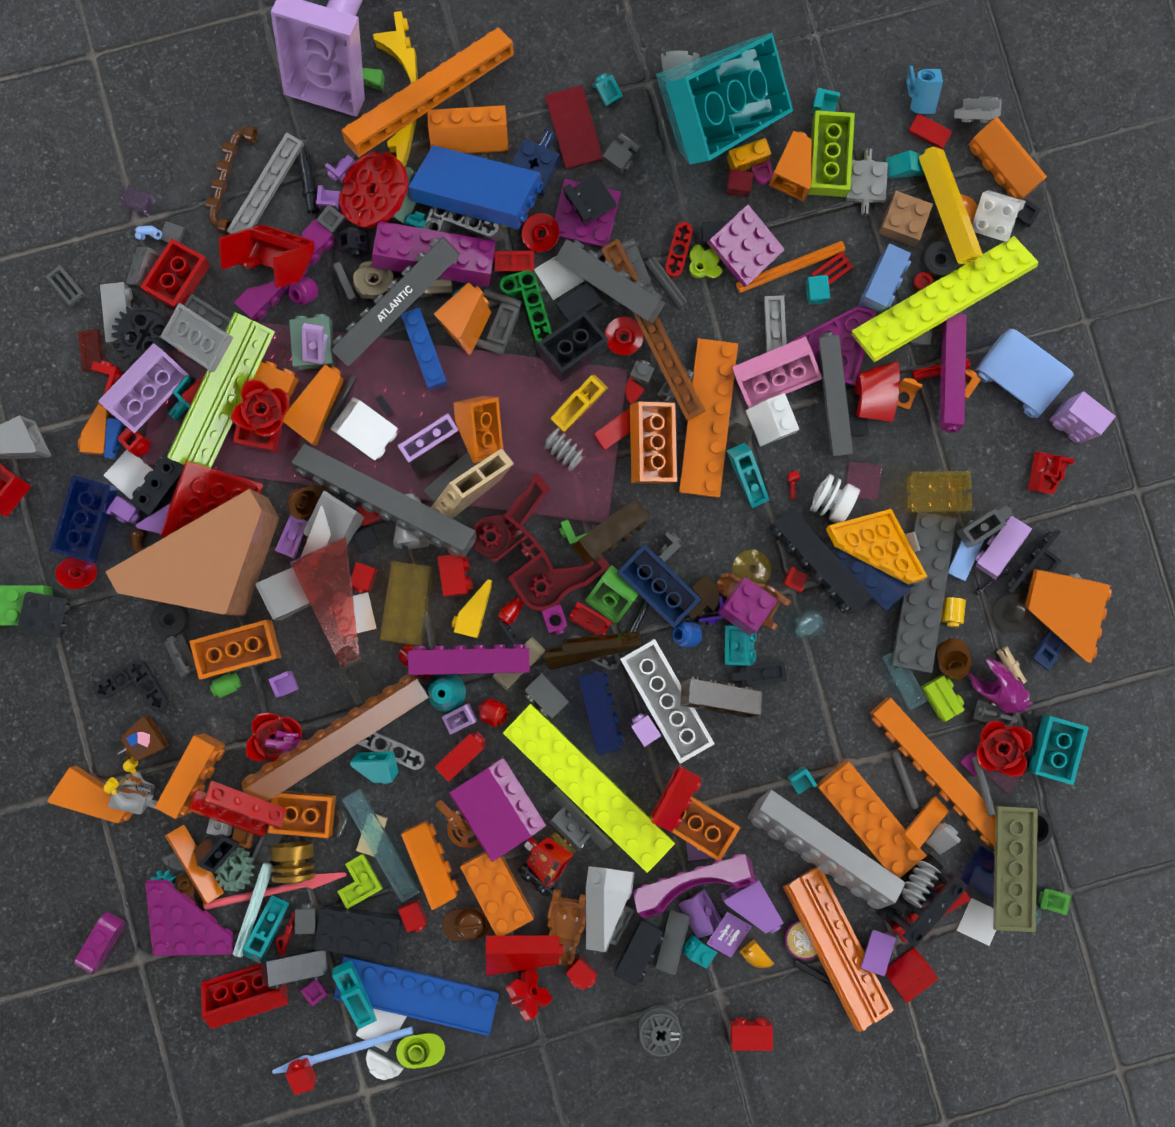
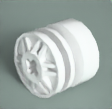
[810,474,860,524]

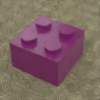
[717,577,778,636]

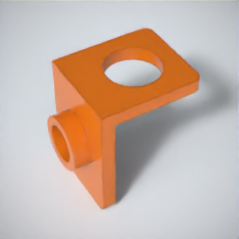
[897,378,922,410]

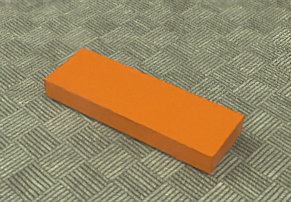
[901,796,949,851]

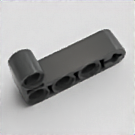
[424,206,505,242]

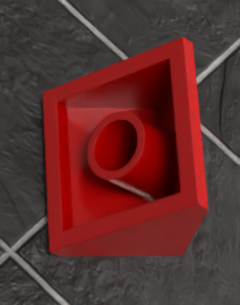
[885,947,938,1003]

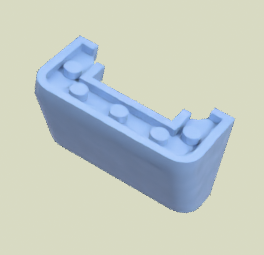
[974,329,1074,418]

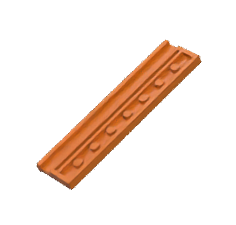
[679,338,738,498]
[783,866,894,1032]

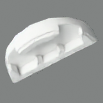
[366,1049,404,1080]

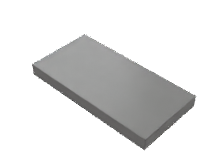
[160,303,234,372]

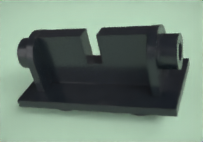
[518,859,558,897]

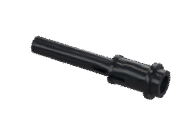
[793,959,836,992]

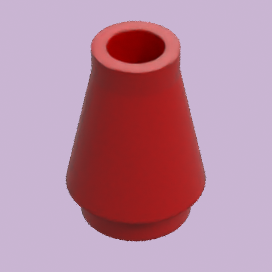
[497,596,525,626]

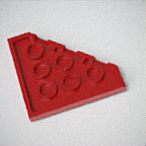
[160,460,263,537]

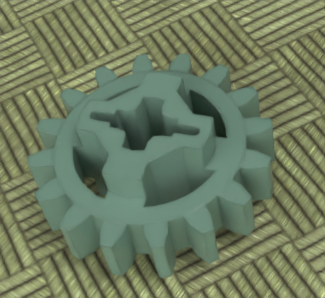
[214,847,255,892]

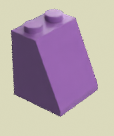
[720,875,783,933]

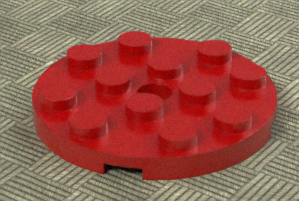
[339,152,408,228]

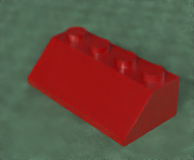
[201,964,288,1029]

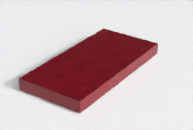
[545,85,603,170]

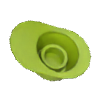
[396,1033,445,1069]

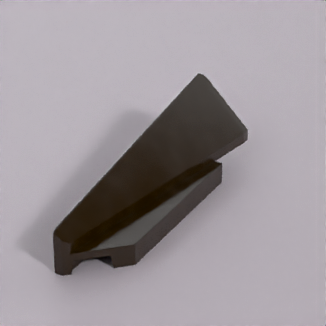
[543,631,642,670]

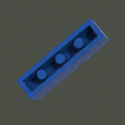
[401,308,448,392]

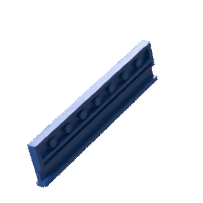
[333,955,500,1036]

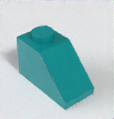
[350,751,399,784]

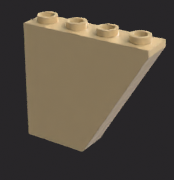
[431,448,514,519]

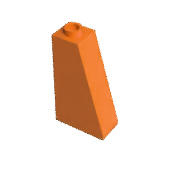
[283,364,344,446]
[47,766,133,824]

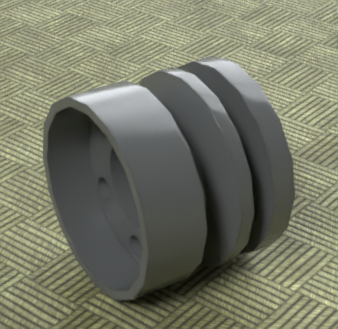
[638,1005,682,1057]

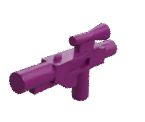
[264,730,307,759]

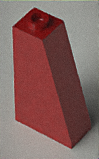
[486,935,563,976]

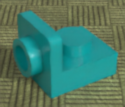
[592,73,623,106]

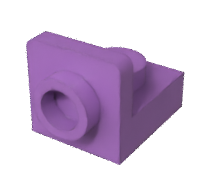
[325,155,355,184]

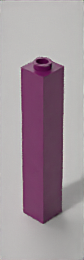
[939,314,967,433]

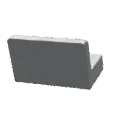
[126,247,162,287]

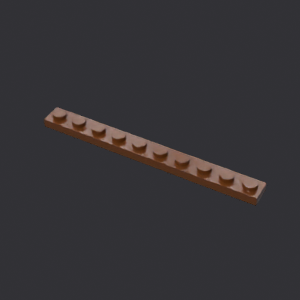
[601,239,706,421]

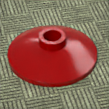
[522,213,560,252]
[605,317,644,356]
[55,556,97,589]

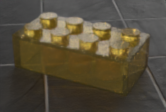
[380,561,433,646]

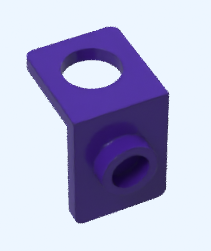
[697,596,724,625]

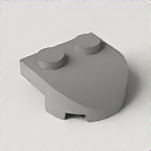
[954,97,1002,123]

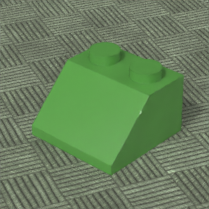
[585,565,639,624]

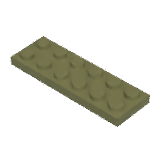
[993,806,1038,932]

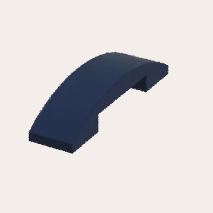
[1032,629,1065,671]

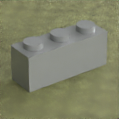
[100,282,136,347]

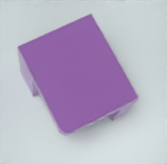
[316,185,341,212]
[268,671,299,698]

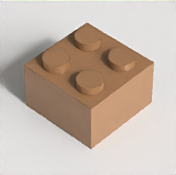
[878,191,933,247]

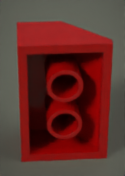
[650,764,702,832]

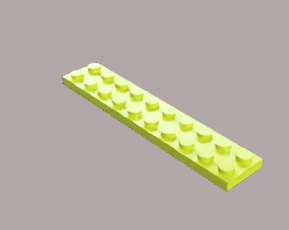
[852,236,1038,362]

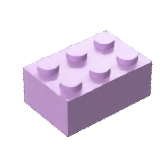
[1049,391,1116,444]

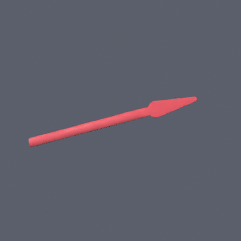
[203,872,347,910]

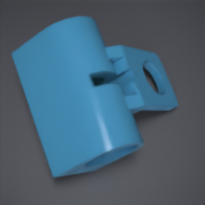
[906,66,943,114]

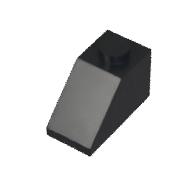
[194,834,239,874]

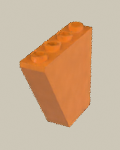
[1025,569,1112,663]

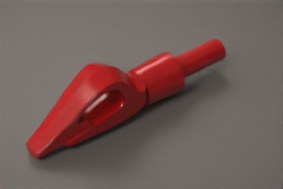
[276,912,295,955]

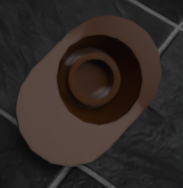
[286,483,331,520]
[937,638,972,682]
[442,908,490,941]

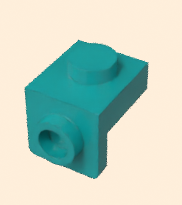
[682,934,718,969]

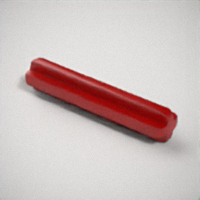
[912,358,970,381]

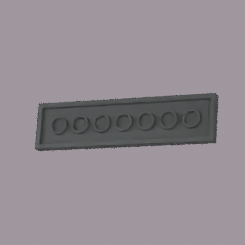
[891,511,956,673]

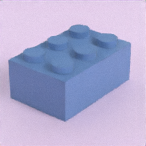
[858,243,911,315]

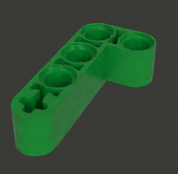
[500,271,552,343]

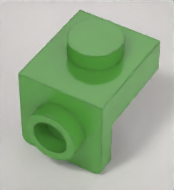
[559,520,587,546]
[1038,888,1072,915]

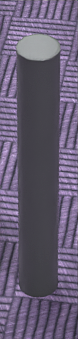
[891,750,919,809]
[972,756,996,816]

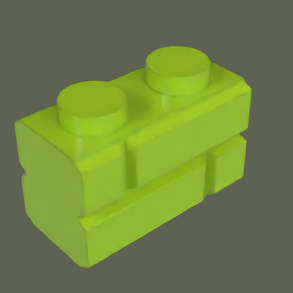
[920,675,965,722]

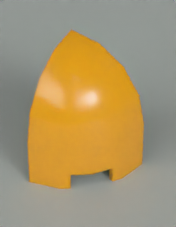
[739,939,774,969]

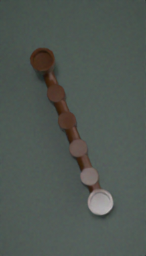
[206,126,258,235]

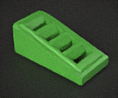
[363,68,385,91]

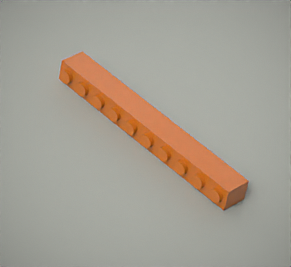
[342,27,514,157]
[870,697,995,854]

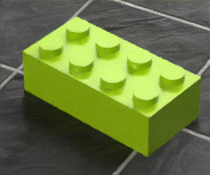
[807,111,855,197]

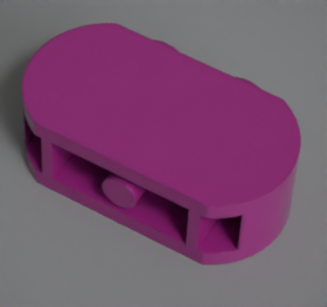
[74,911,126,975]

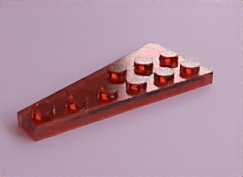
[290,537,360,669]

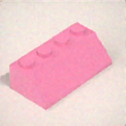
[732,337,822,409]

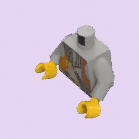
[104,757,160,814]

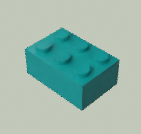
[1027,715,1089,785]

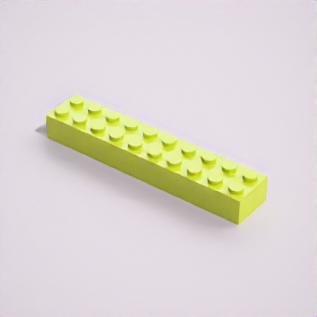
[503,703,675,873]

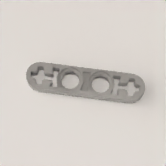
[357,732,426,770]

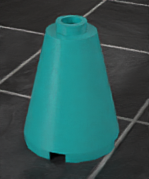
[427,674,466,712]

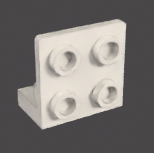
[972,190,1025,242]

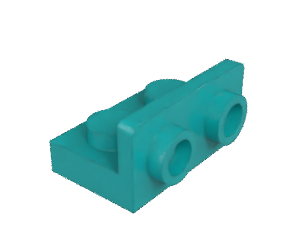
[725,625,757,666]

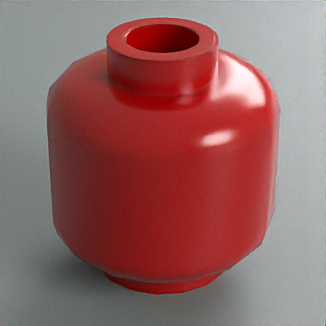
[478,698,508,727]

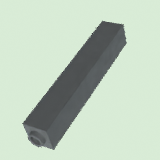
[817,332,853,456]

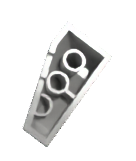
[586,866,634,952]

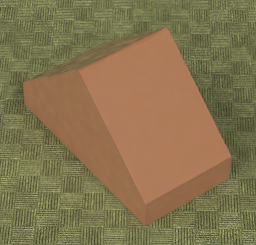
[106,489,279,616]

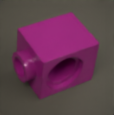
[542,604,568,636]

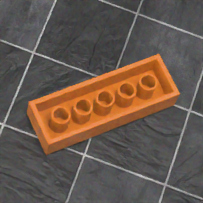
[816,760,927,878]

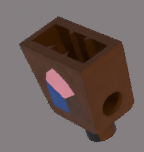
[117,715,170,761]

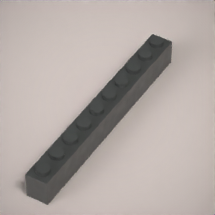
[291,444,477,558]

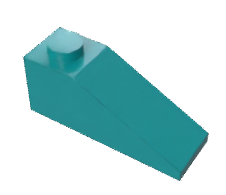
[727,443,770,508]
[243,895,290,964]

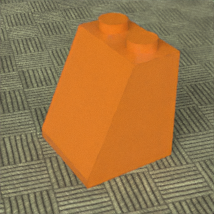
[769,131,811,202]
[434,283,491,355]

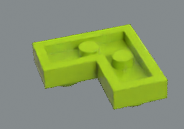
[337,853,383,909]

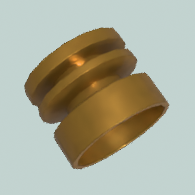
[270,842,315,884]

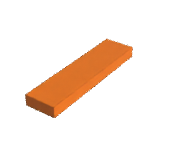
[165,825,224,905]

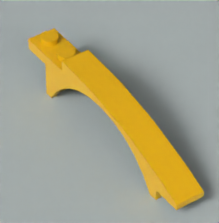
[373,11,418,167]

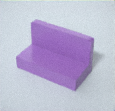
[678,889,722,938]
[861,930,896,976]

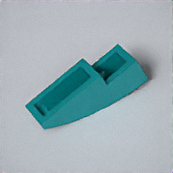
[332,960,377,1029]

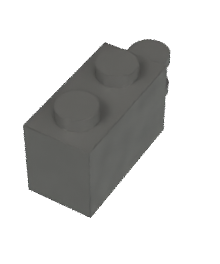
[956,507,1012,548]

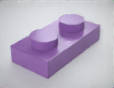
[275,514,308,559]

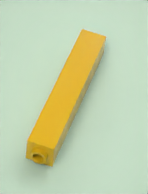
[919,147,983,264]

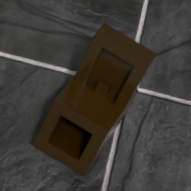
[688,574,719,619]

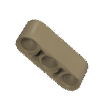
[492,637,545,691]

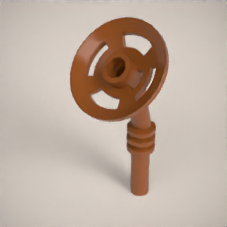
[436,800,479,848]

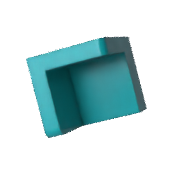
[811,88,840,114]
[805,275,830,305]
[787,767,817,795]

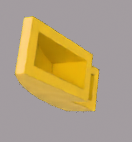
[550,374,608,432]

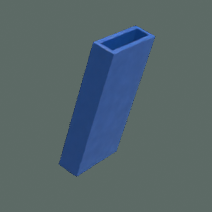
[408,145,543,229]

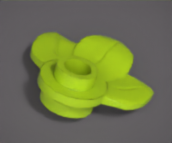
[689,244,723,278]

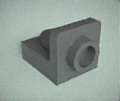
[659,532,681,563]

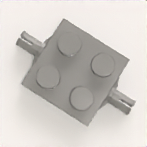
[846,148,888,215]

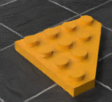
[826,509,928,585]

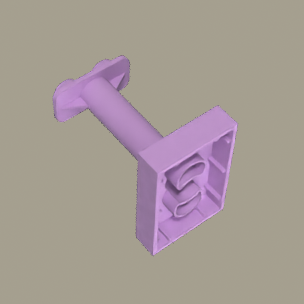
[271,0,365,117]

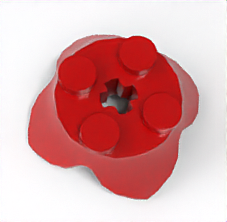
[231,379,289,437]
[246,713,302,762]
[976,721,1032,777]

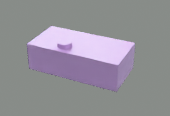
[98,343,189,433]

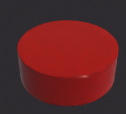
[913,272,933,292]

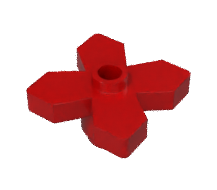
[506,968,552,1022]

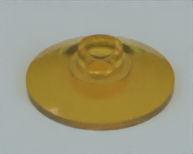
[732,550,771,584]

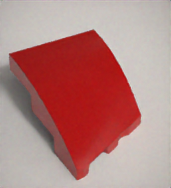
[853,361,900,422]

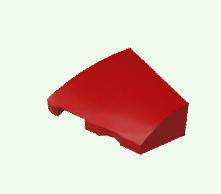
[1027,452,1074,494]

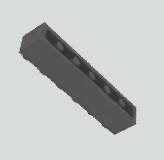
[555,239,665,323]

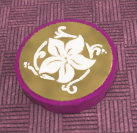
[784,920,818,960]

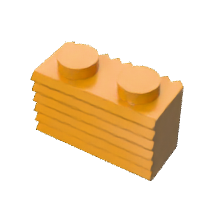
[727,138,771,171]

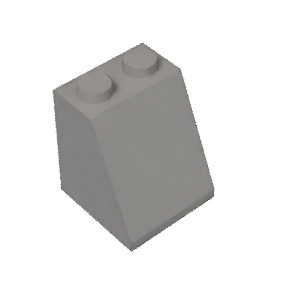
[0,415,51,459]
[303,491,366,556]
[255,563,324,620]

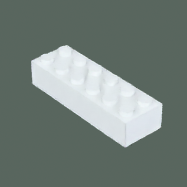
[620,639,714,764]

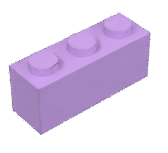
[398,414,459,463]
[975,516,1032,580]

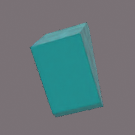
[885,150,925,179]

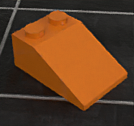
[453,396,504,463]

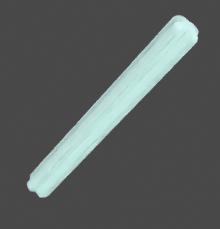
[233,862,273,957]

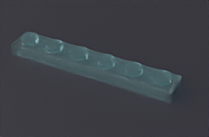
[342,788,420,903]

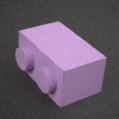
[630,713,661,747]

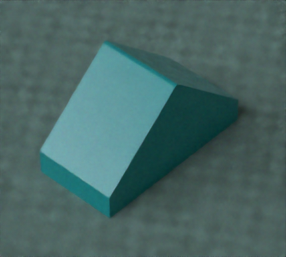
[656,33,793,165]

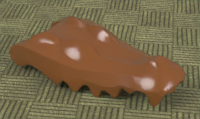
[716,573,792,630]
[547,889,586,966]

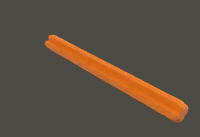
[736,241,845,293]

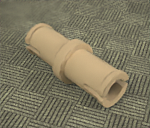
[996,646,1027,684]

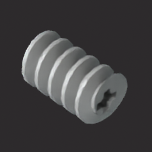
[543,428,586,471]
[901,861,942,908]

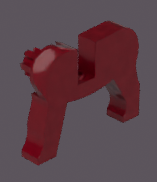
[472,472,611,611]

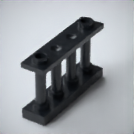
[877,853,968,948]

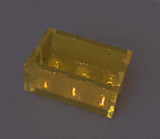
[906,471,972,513]

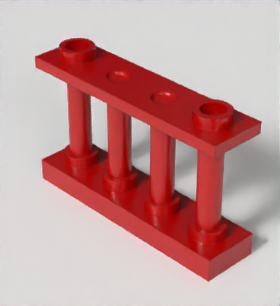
[188,781,286,837]

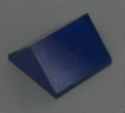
[961,846,994,900]

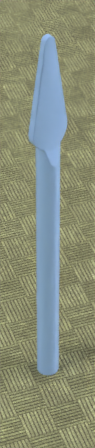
[272,1026,414,1074]

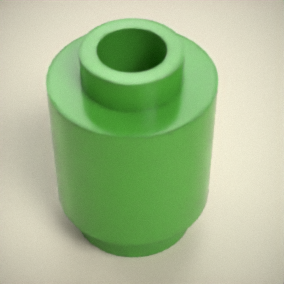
[210,672,242,698]

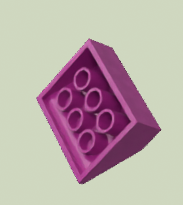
[449,758,546,862]

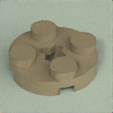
[353,261,393,299]

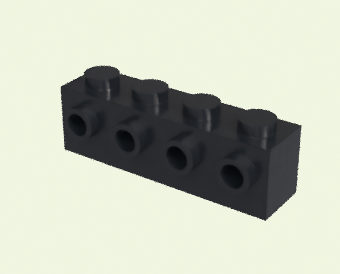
[130,439,184,516]

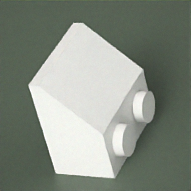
[746,393,799,447]

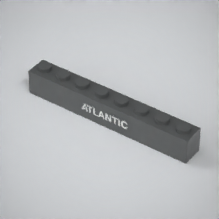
[331,236,461,367]

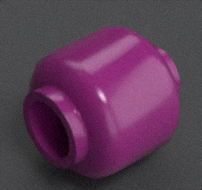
[289,277,318,305]

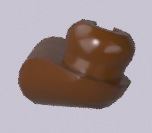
[130,529,145,554]

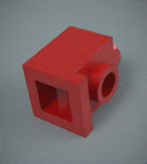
[117,427,151,458]

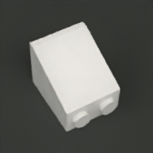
[330,397,398,460]

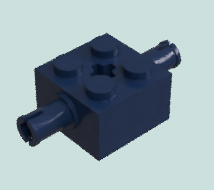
[512,129,560,196]

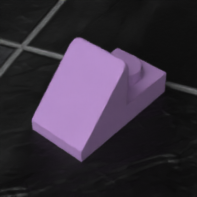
[302,323,328,364]

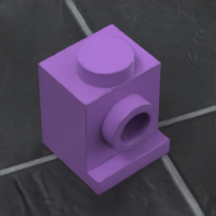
[106,496,142,525]

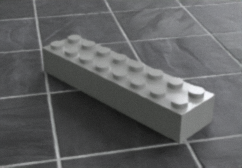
[747,790,906,909]

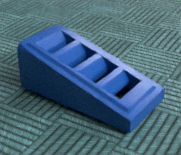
[104,418,127,460]

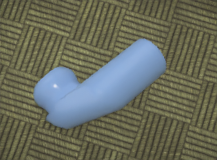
[135,226,162,240]

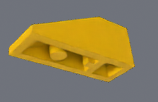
[452,579,493,638]

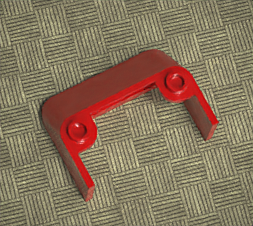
[218,225,315,288]

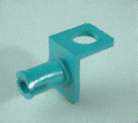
[168,376,196,421]

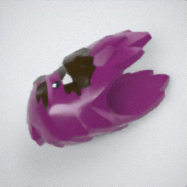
[968,659,1033,713]

